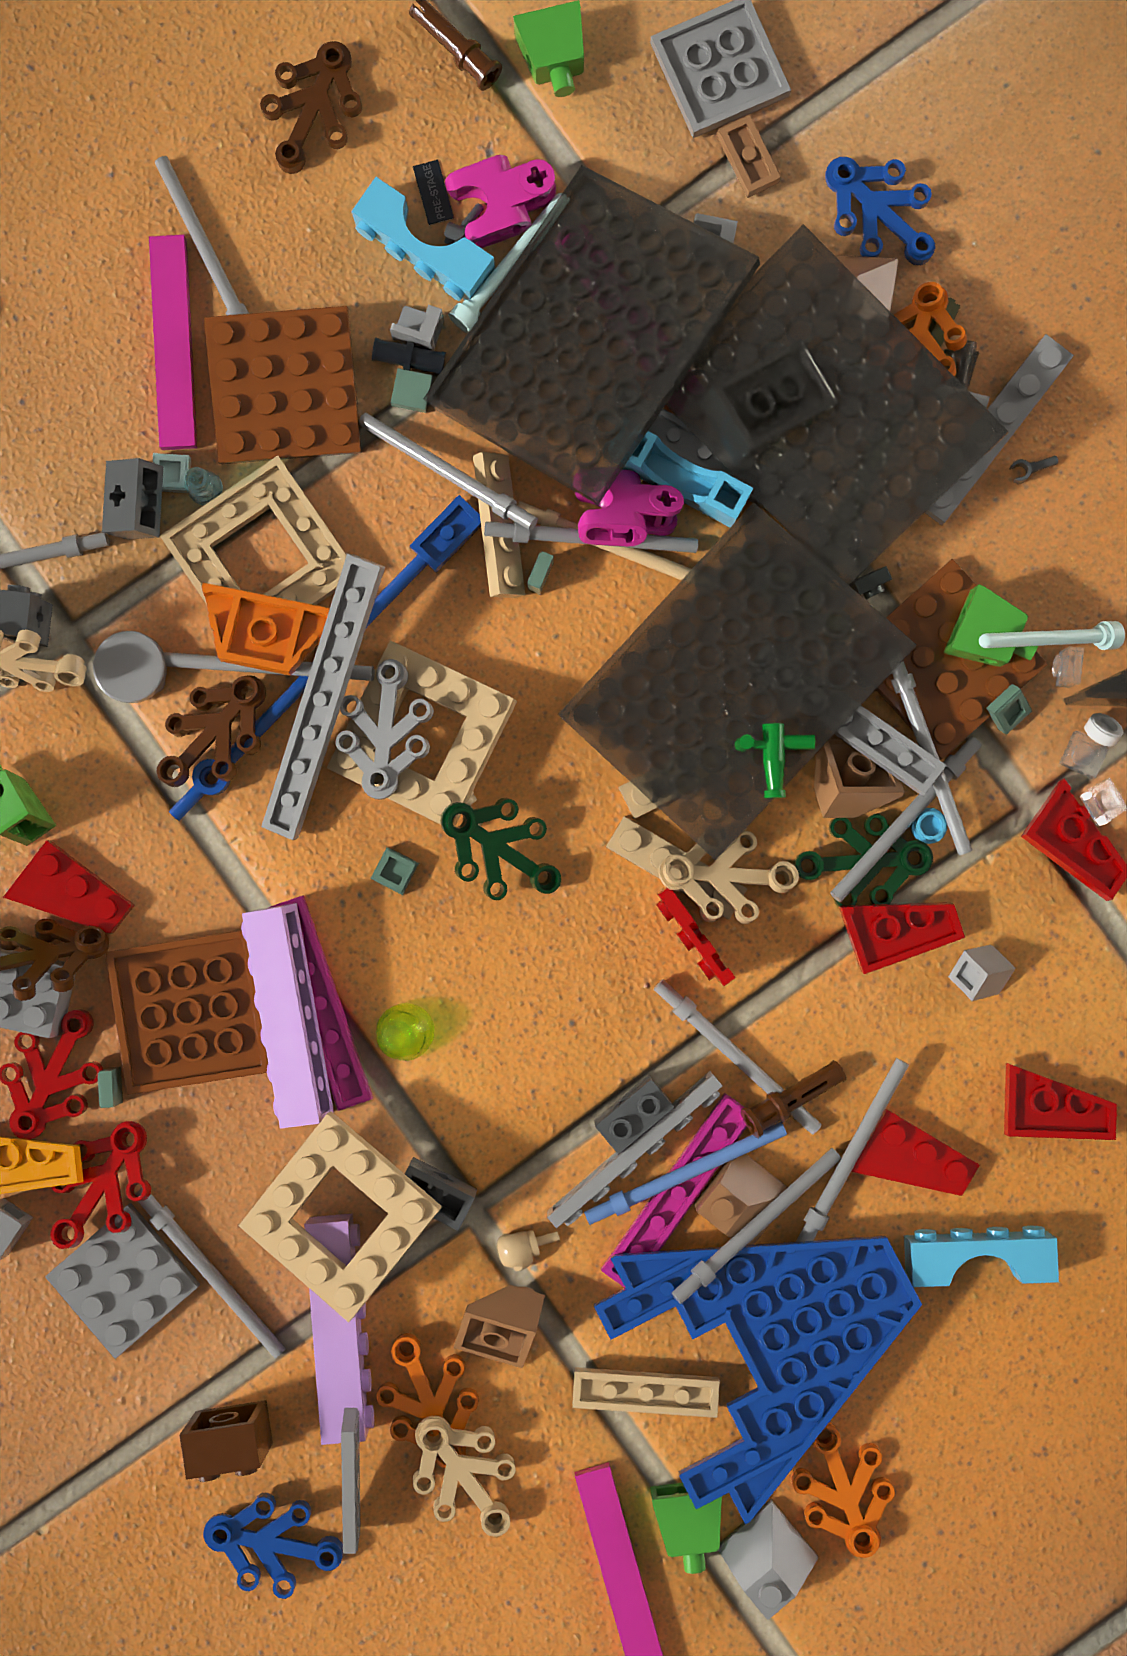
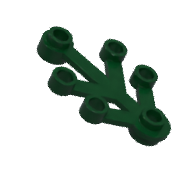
[440,798,561,900]
[793,814,933,907]

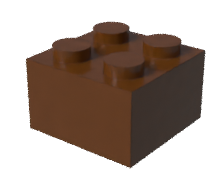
[179,1400,273,1482]

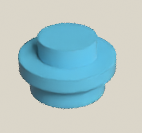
[911,808,947,844]

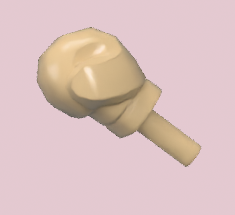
[497,1230,560,1271]

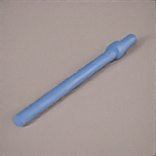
[584,1122,787,1225]

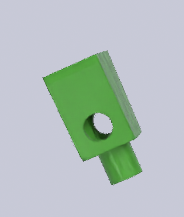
[513,0,584,97]
[944,584,1038,667]
[0,765,56,846]
[650,1483,722,1574]

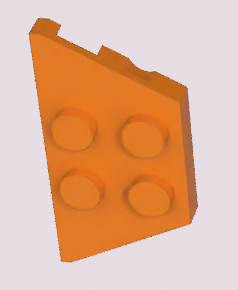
[202,583,330,676]

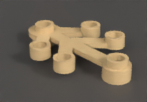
[0,630,87,692]
[658,829,799,924]
[413,1416,516,1537]

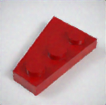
[1021,778,1127,901]
[3,840,135,934]
[656,887,736,986]
[838,902,965,974]
[1004,1063,1117,1140]
[851,1109,980,1196]

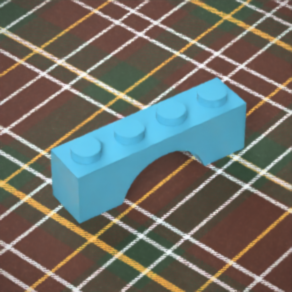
[351,177,495,301]
[607,419,753,529]
[904,1226,1059,1287]

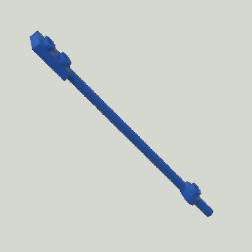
[169,495,481,821]

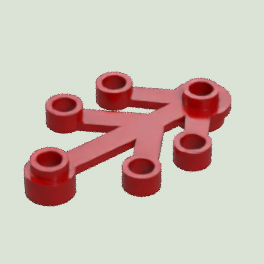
[0,1009,104,1140]
[50,1121,151,1249]

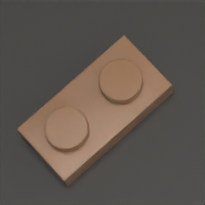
[717,114,781,198]

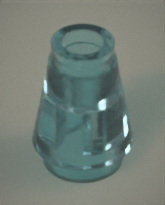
[185,467,223,505]

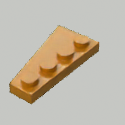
[0,1136,84,1194]

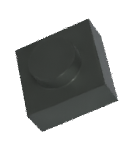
[846,566,892,599]

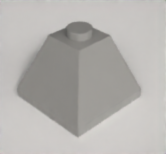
[718,1499,818,1620]

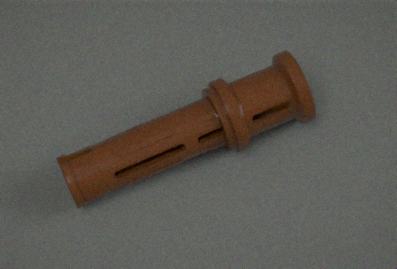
[409,0,502,91]
[741,1060,846,1138]

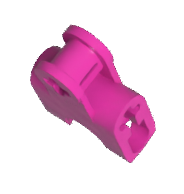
[445,155,556,248]
[574,468,684,547]

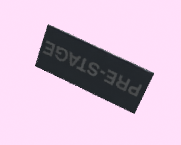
[413,160,454,225]

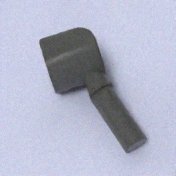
[444,203,484,245]
[1009,456,1058,484]

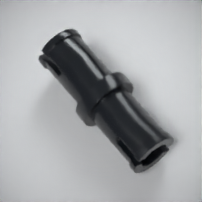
[372,338,446,375]

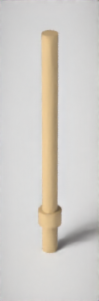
[518,501,718,593]

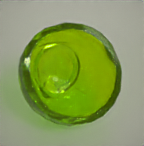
[376,1003,434,1061]

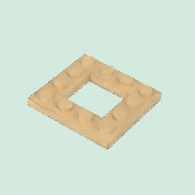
[160,456,347,605]
[327,640,517,826]
[238,1111,442,1323]

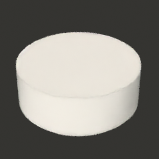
[1084,713,1123,747]

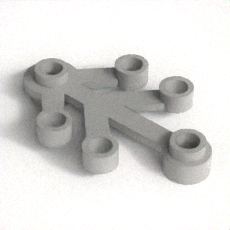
[336,659,434,800]

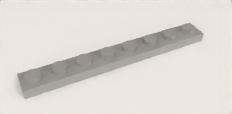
[261,554,385,840]

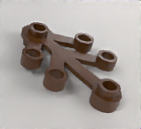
[260,41,362,174]
[156,675,266,787]
[0,919,109,1001]

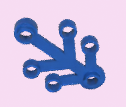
[825,157,935,265]
[203,1492,343,1599]

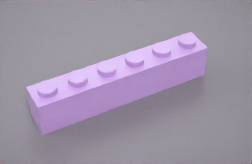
[241,903,334,1128]
[304,1214,374,1445]

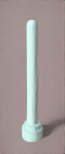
[448,193,568,334]
[979,621,1125,650]

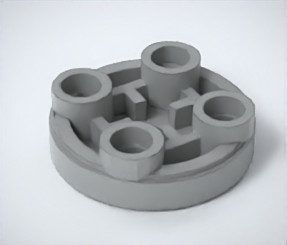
[93,631,167,703]

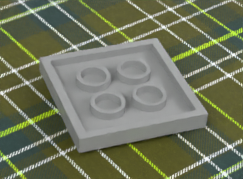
[650,0,791,138]
[45,1203,200,1359]

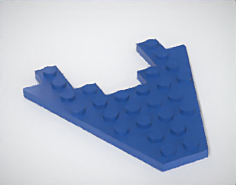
[594,1236,922,1524]

